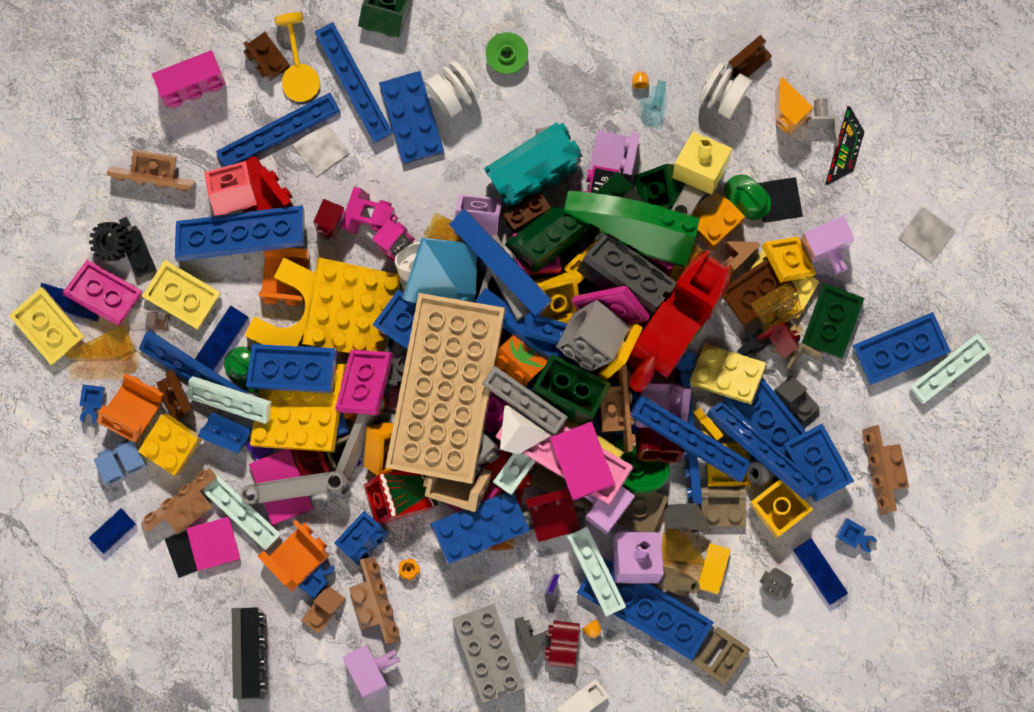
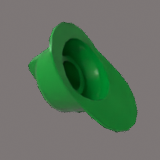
[724,174,771,220]
[224,347,259,392]

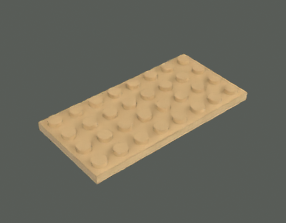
[385,293,506,484]

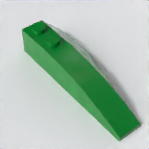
[563,190,700,268]

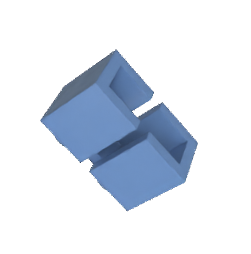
[93,439,147,485]

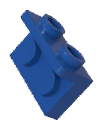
[198,412,251,453]
[334,511,388,566]

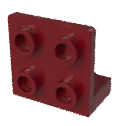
[526,488,580,542]

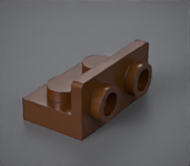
[243,32,290,81]
[726,35,772,78]
[503,192,551,233]
[157,370,194,420]

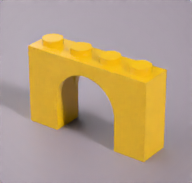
[244,258,315,347]

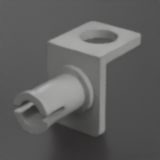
[807,98,839,147]

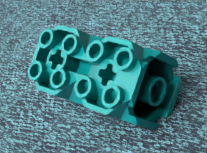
[483,122,583,208]

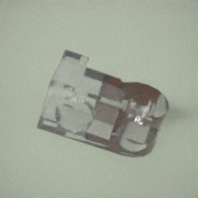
[129,308,171,333]

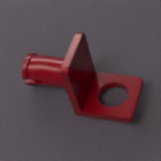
[757,323,800,358]

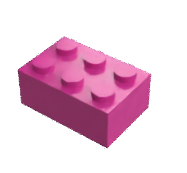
[152,50,226,108]

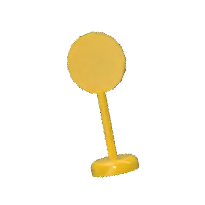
[274,12,320,102]

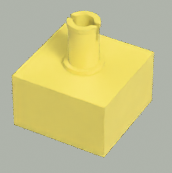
[672,132,732,195]

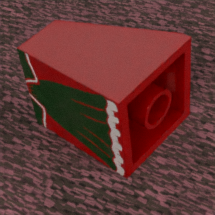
[363,470,438,525]

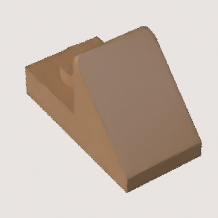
[723,241,760,273]
[301,586,346,634]

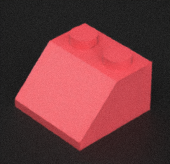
[204,161,257,216]

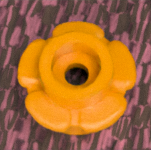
[398,558,420,580]

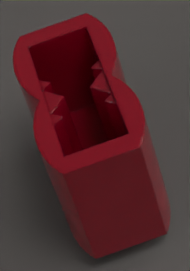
[635,427,684,463]
[544,620,580,669]

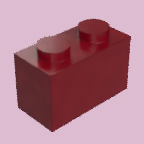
[313,199,345,240]

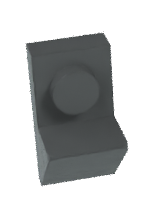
[774,376,820,423]
[514,616,548,662]

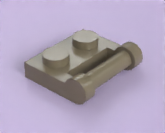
[701,487,746,527]
[692,626,751,686]

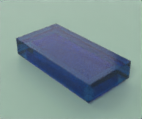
[89,508,137,554]

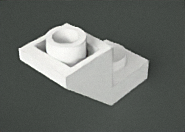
[556,679,610,712]

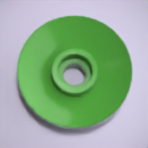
[485,32,528,74]

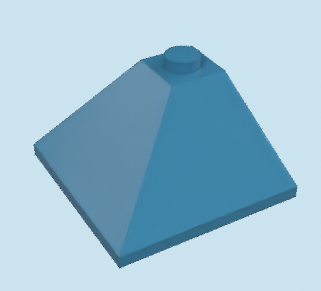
[402,237,477,303]

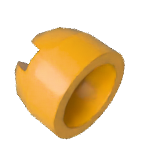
[632,71,649,89]
[582,619,601,638]

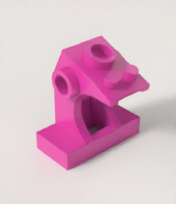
[340,187,399,235]

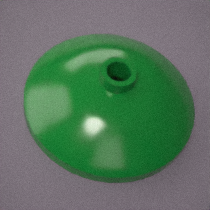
[612,438,670,493]

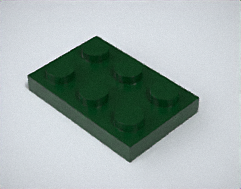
[802,283,865,359]

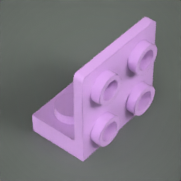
[589,130,640,181]
[635,383,691,428]

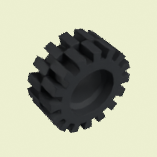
[89,222,131,261]

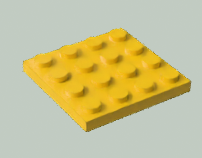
[302,258,400,354]
[250,364,346,452]

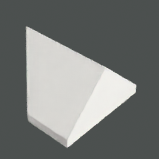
[500,405,553,454]

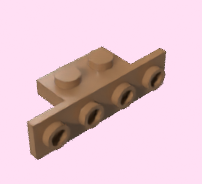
[107,149,196,192]
[599,363,636,453]
[862,425,909,515]
[141,468,217,534]
[349,557,401,645]

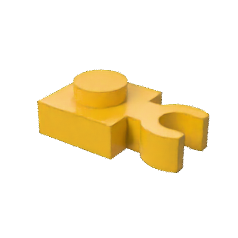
[693,407,723,441]

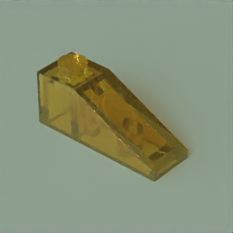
[64,325,137,361]

